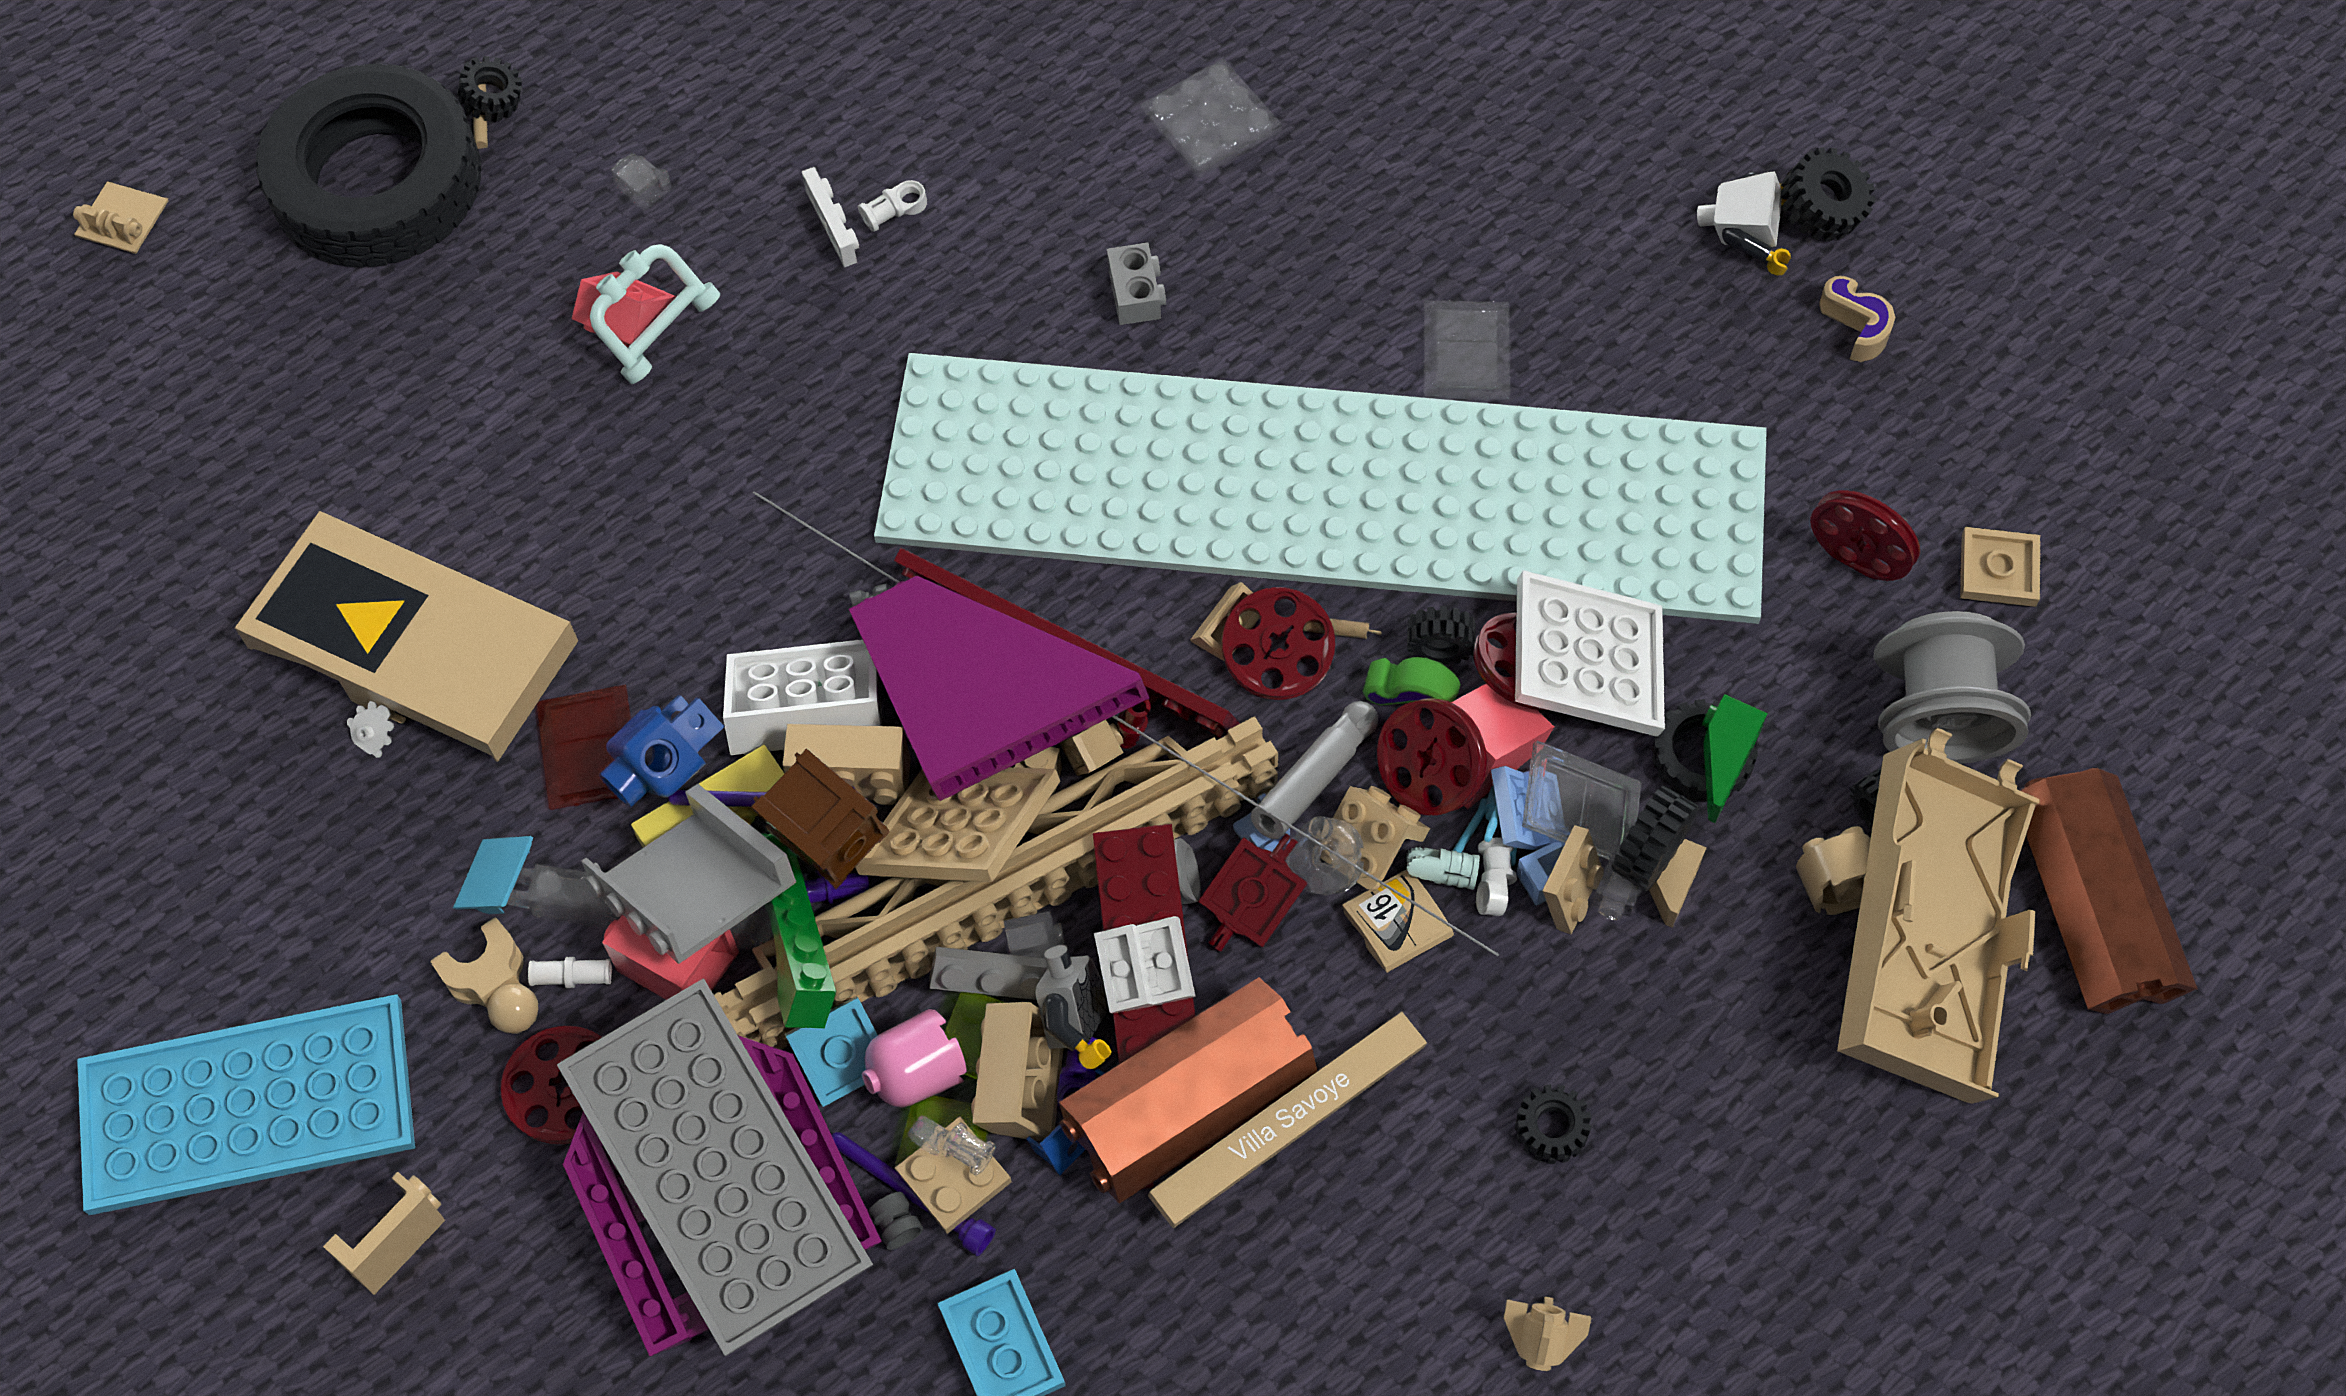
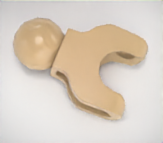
[431,918,539,1034]

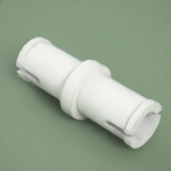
[528,957,612,988]

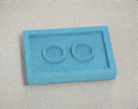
[938,1269,1066,1396]

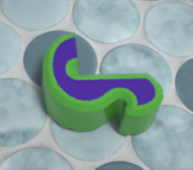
[1363,657,1461,706]

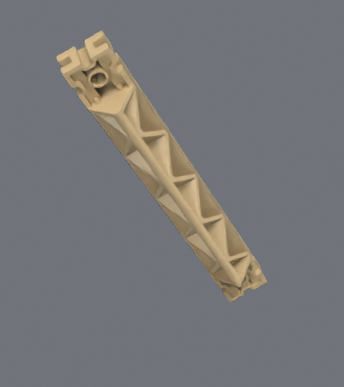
[714,716,1278,1050]

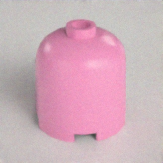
[862,1009,966,1108]

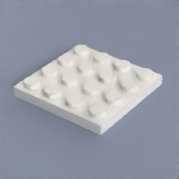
[1515,570,1665,737]

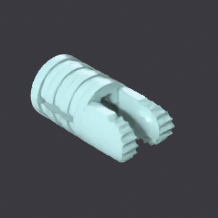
[1407,847,1480,890]

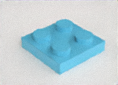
[784,996,878,1107]

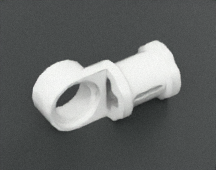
[858,180,927,232]
[1476,838,1517,916]

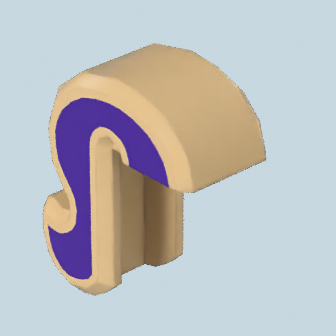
[1819,276,1895,362]

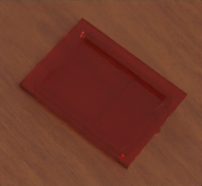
[537,684,631,810]

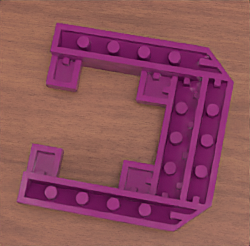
[563,1035,882,1357]

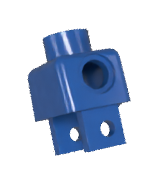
[599,695,725,808]

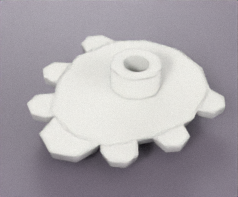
[347,701,394,758]

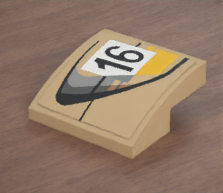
[1342,869,1454,973]

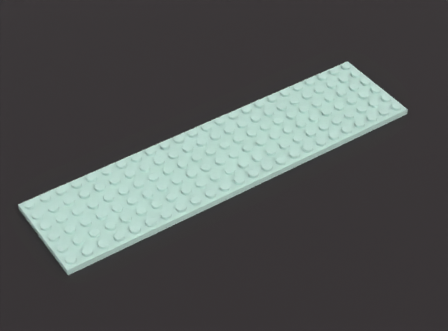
[874,353,1766,624]

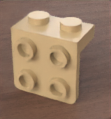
[1316,786,1430,890]

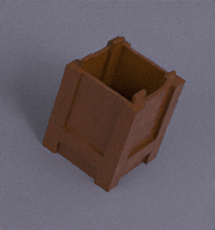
[751,748,890,889]

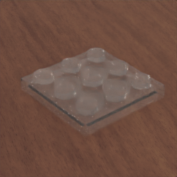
[1140,58,1282,179]

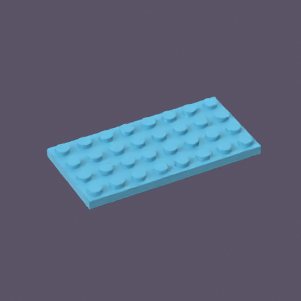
[77,994,415,1215]

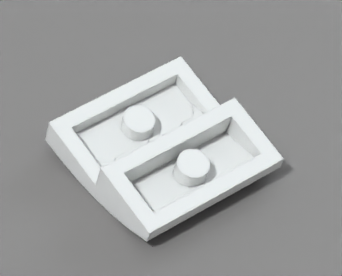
[1094,916,1195,1013]

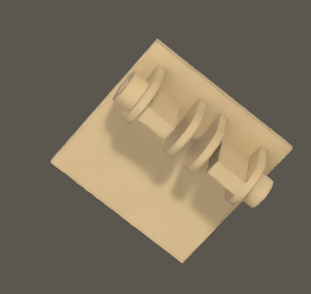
[73,182,169,254]

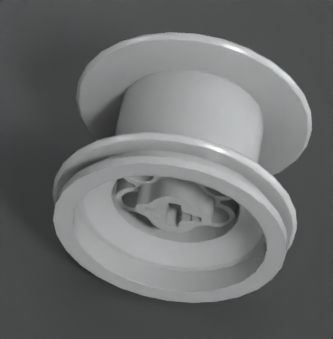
[1873,611,2031,764]

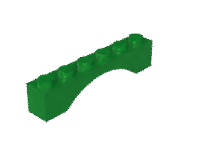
[762,833,836,1029]

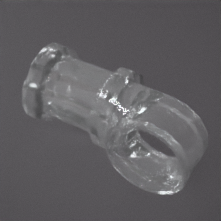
[908,1116,996,1176]

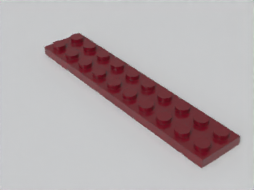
[894,548,1240,738]

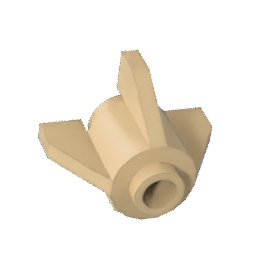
[1504,1297,1591,1371]

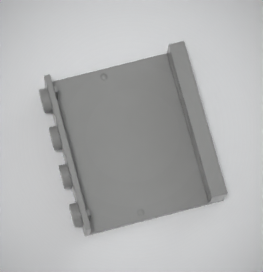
[581,784,796,964]

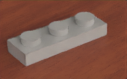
[929,947,1048,1000]

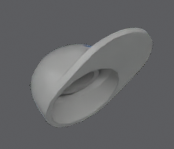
[1174,838,1201,904]

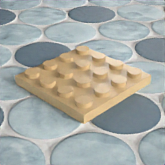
[856,767,1060,882]

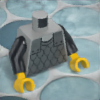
[1035,945,1111,1069]

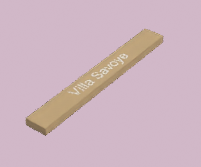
[1148,1012,1427,1228]

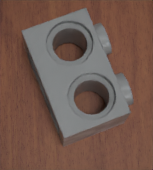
[1107,242,1166,325]

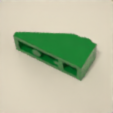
[1702,694,1768,823]

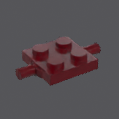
[1198,833,1308,952]

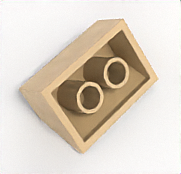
[971,1002,1064,1142]

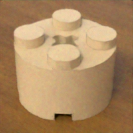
[1796,826,1871,915]

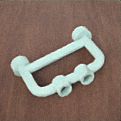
[590,244,720,384]

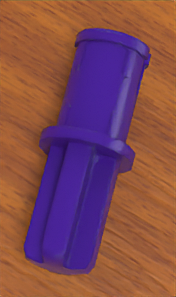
[804,873,870,904]

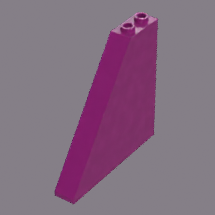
[849,576,1149,801]

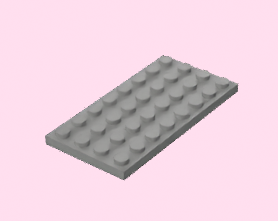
[557,978,873,1356]

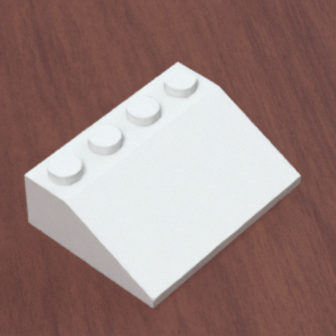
[723,640,882,755]

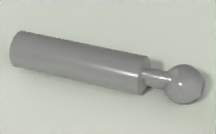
[1251,701,1378,839]

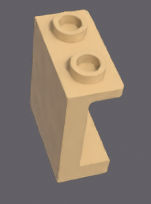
[323,1172,445,1295]

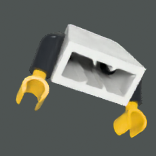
[1697,171,1791,275]

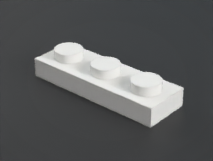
[802,167,859,267]

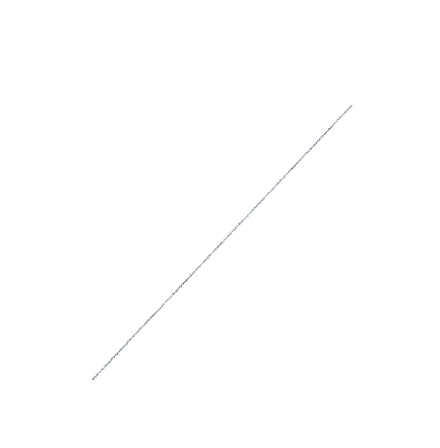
[753,491,1499,957]

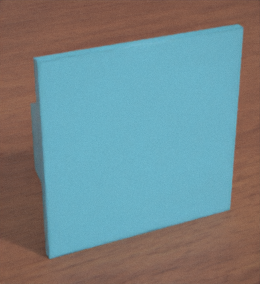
[453,836,533,914]

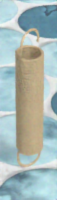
[1303,618,1382,639]

